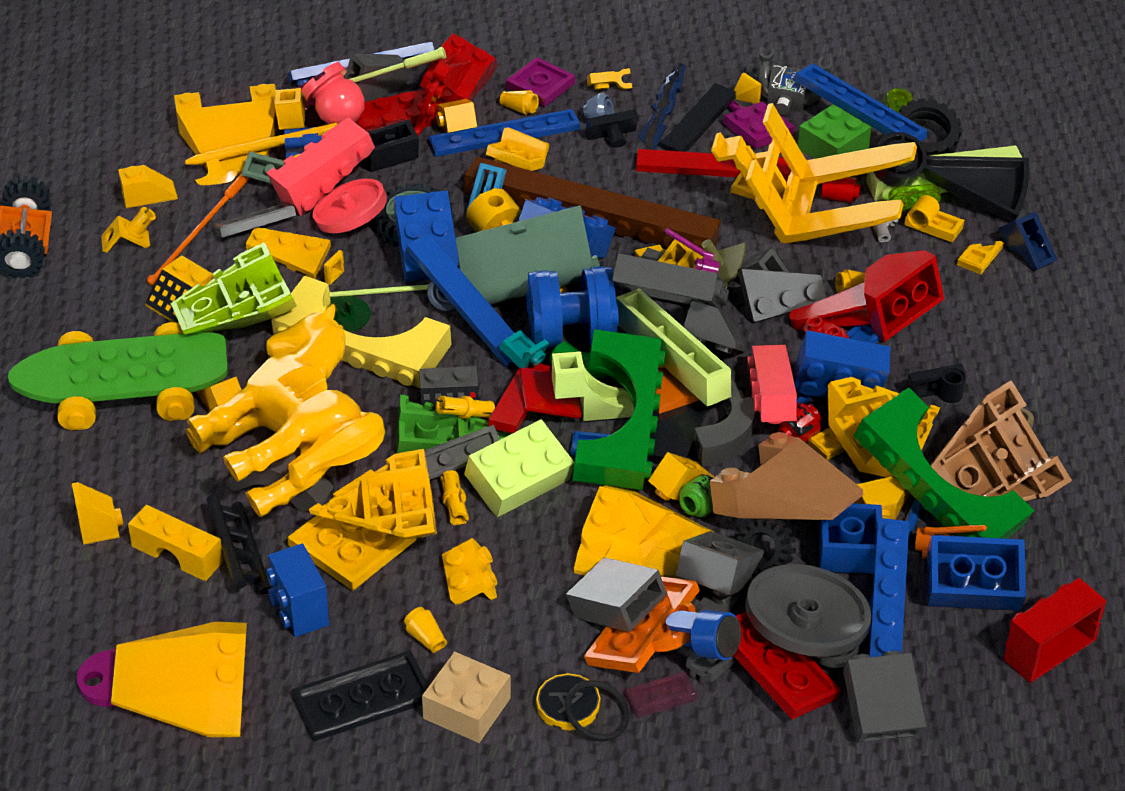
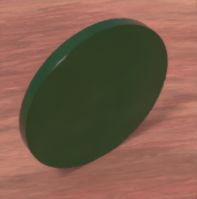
[329,296,371,332]

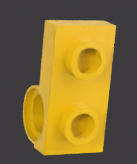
[904,195,965,243]

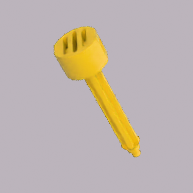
[466,188,569,293]

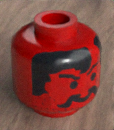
[778,403,822,443]

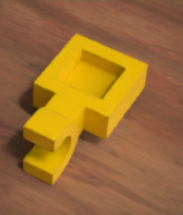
[587,68,632,90]

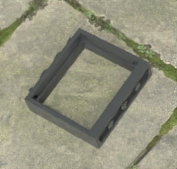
[612,253,729,309]

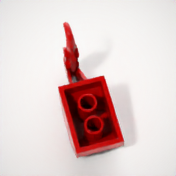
[414,33,498,136]
[789,250,944,342]

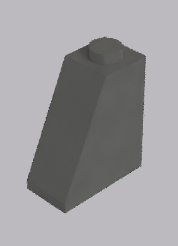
[344,53,411,102]

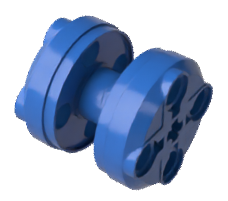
[526,266,619,351]

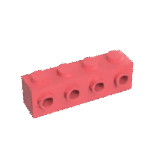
[747,345,797,424]

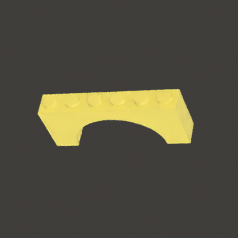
[271,276,452,388]

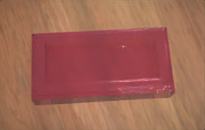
[626,671,697,718]

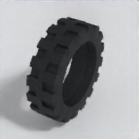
[897,98,962,156]

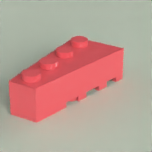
[266,118,375,216]

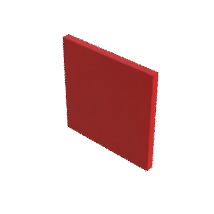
[520,368,581,419]

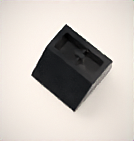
[364,119,419,172]

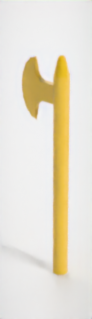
[185,123,337,185]

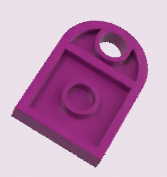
[77,649,116,707]

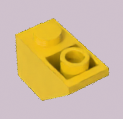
[275,88,306,130]

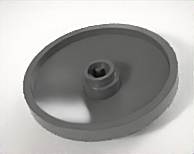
[745,564,871,657]

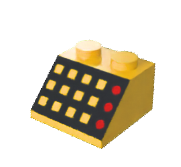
[145,255,214,323]

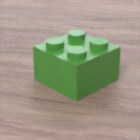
[798,104,872,159]

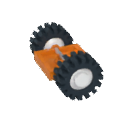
[0,176,52,279]

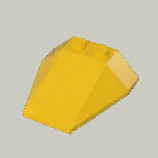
[111,622,247,737]

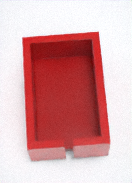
[1003,578,1107,683]

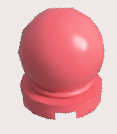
[301,62,365,124]

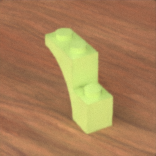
[552,352,634,421]

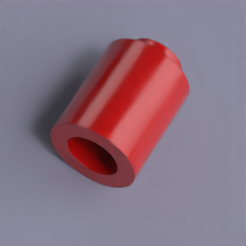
[821,177,861,203]

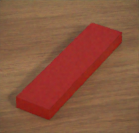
[488,364,550,434]

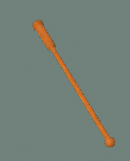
[147,173,251,286]

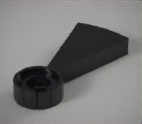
[874,132,1029,223]

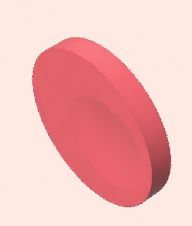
[313,179,387,233]

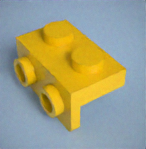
[486,127,549,171]
[442,538,497,605]

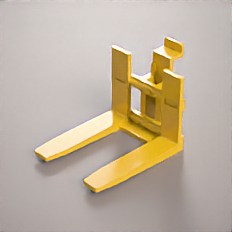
[711,103,917,244]

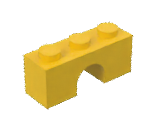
[128,505,223,582]

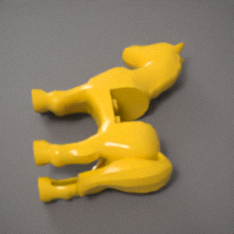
[185,304,385,517]

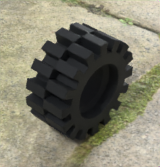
[737,519,796,574]

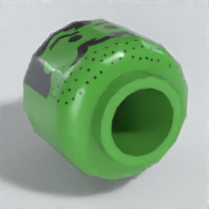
[679,474,713,518]

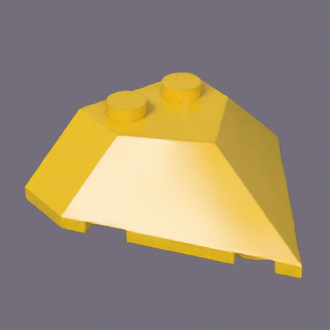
[828,377,940,477]
[309,449,437,539]

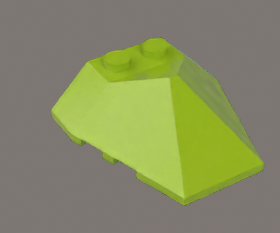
[171,242,297,335]

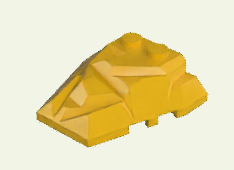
[574,485,714,579]

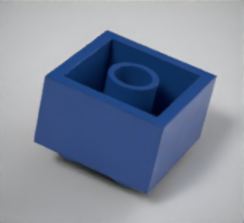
[818,503,882,574]
[265,543,329,637]

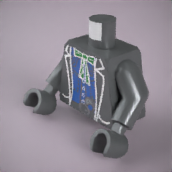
[757,46,834,115]

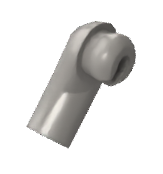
[873,219,898,242]

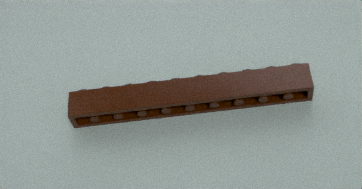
[464,157,721,250]

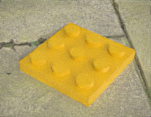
[288,515,417,591]

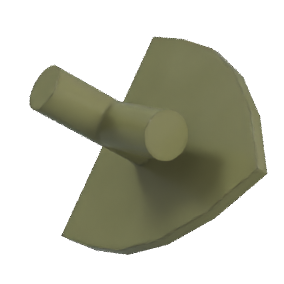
[702,239,746,287]

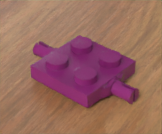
[723,100,795,149]

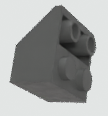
[684,301,747,355]

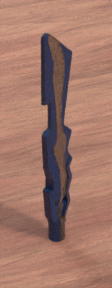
[638,63,686,150]

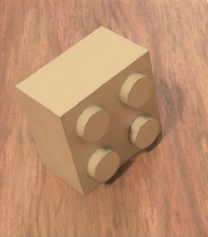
[422,651,511,743]

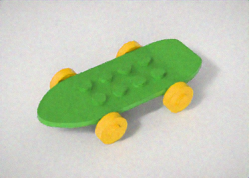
[8,322,228,430]

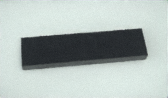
[660,83,736,152]

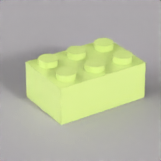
[464,419,575,517]

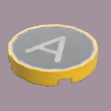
[536,673,601,731]

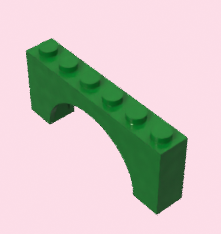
[572,329,666,490]
[853,387,1035,539]

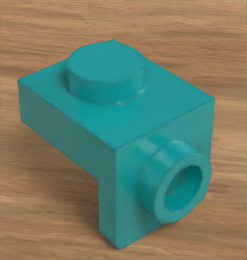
[499,330,549,368]

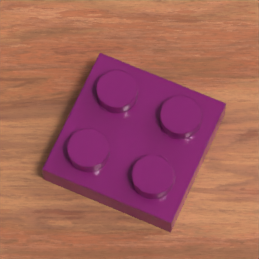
[506,57,575,107]

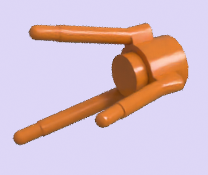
[915,525,987,559]

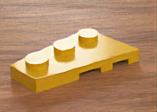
[246,227,331,279]

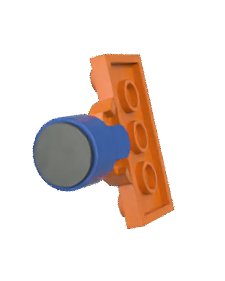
[584,577,741,673]

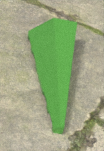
[396,395,519,454]

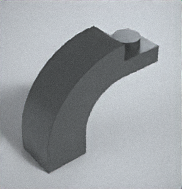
[693,379,755,467]
[226,453,334,512]

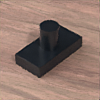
[585,109,638,148]

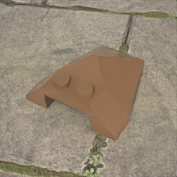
[930,380,1072,501]

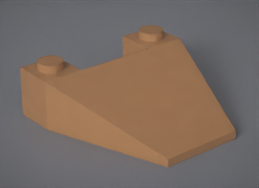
[710,432,863,520]

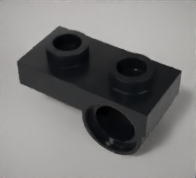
[906,364,966,403]

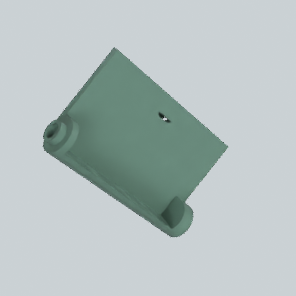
[456,205,600,305]

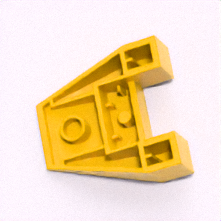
[174,84,278,174]

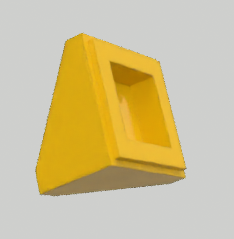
[734,73,761,104]
[324,250,344,285]

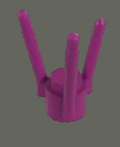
[665,228,719,273]

